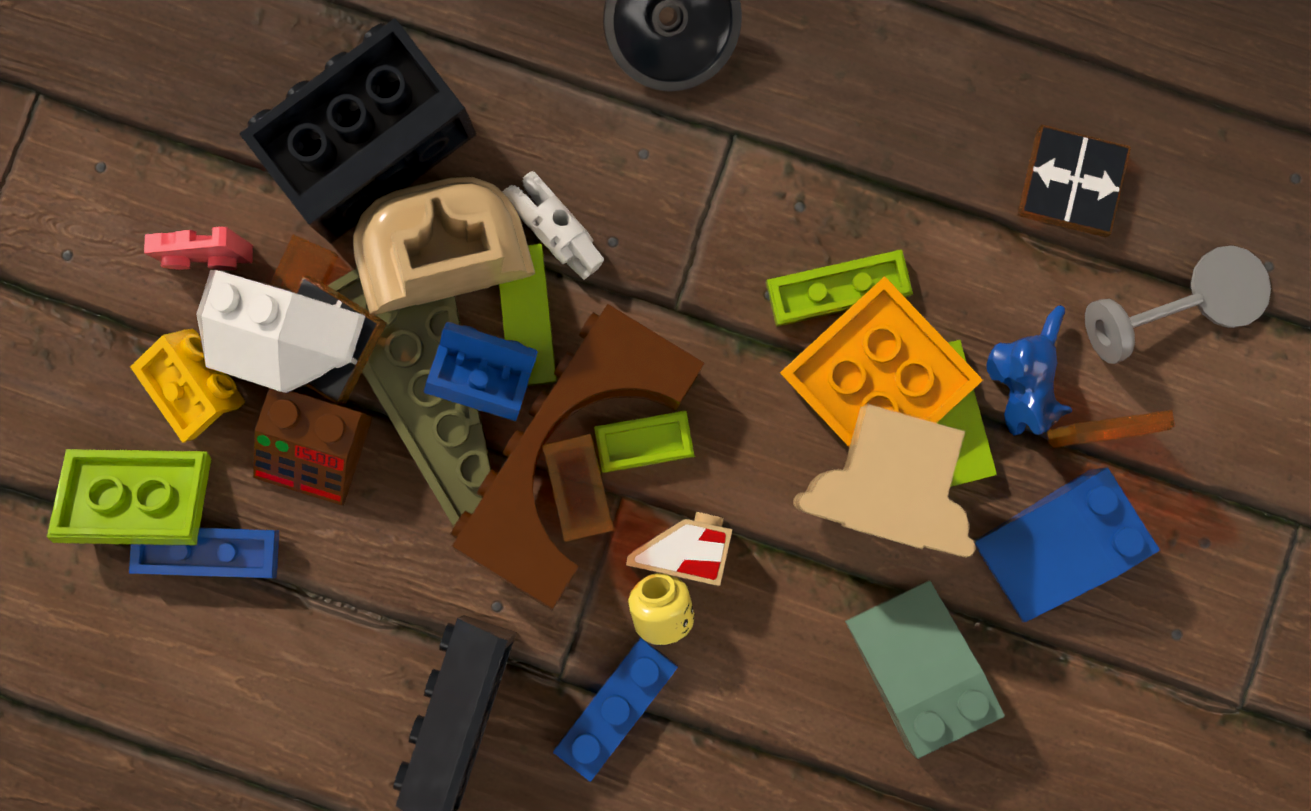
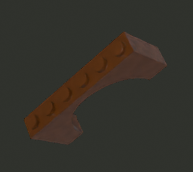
[450,304,704,611]

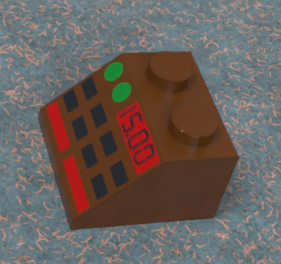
[253,388,373,506]

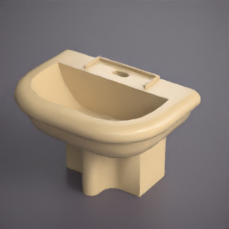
[353,177,535,315]
[793,404,975,557]

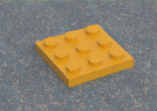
[780,276,983,447]

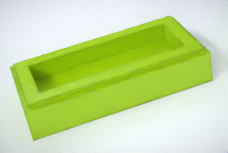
[594,411,695,473]

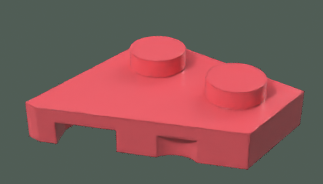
[144,227,253,270]

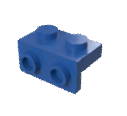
[424,322,538,421]

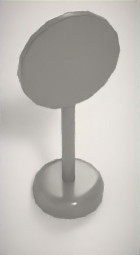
[1085,245,1271,364]

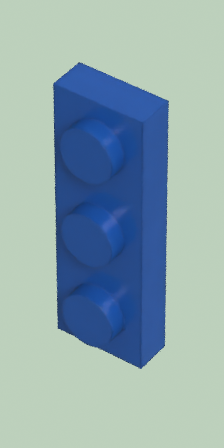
[129,528,279,578]
[553,637,678,782]

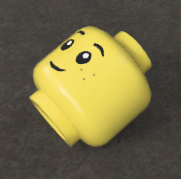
[628,573,695,645]

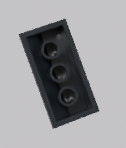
[393,615,517,811]

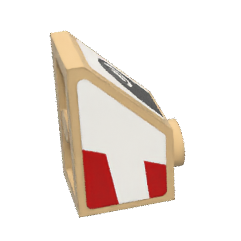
[626,512,732,586]

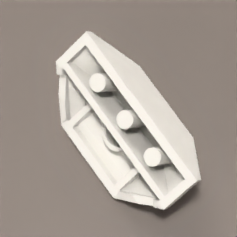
[197,270,365,393]

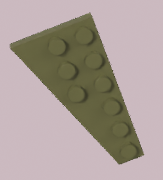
[321,268,492,527]

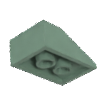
[845,580,1005,759]

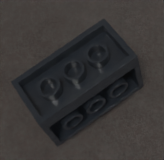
[239,18,477,244]

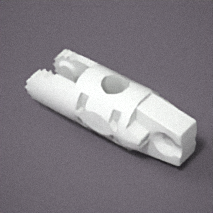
[502,171,604,280]

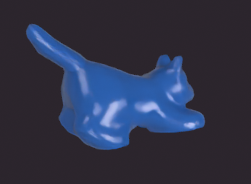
[986,305,1072,436]

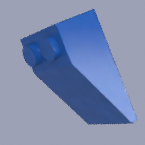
[974,467,1160,623]

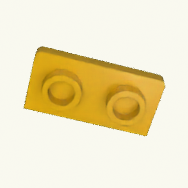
[130,329,245,443]

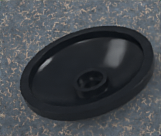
[603,0,742,91]

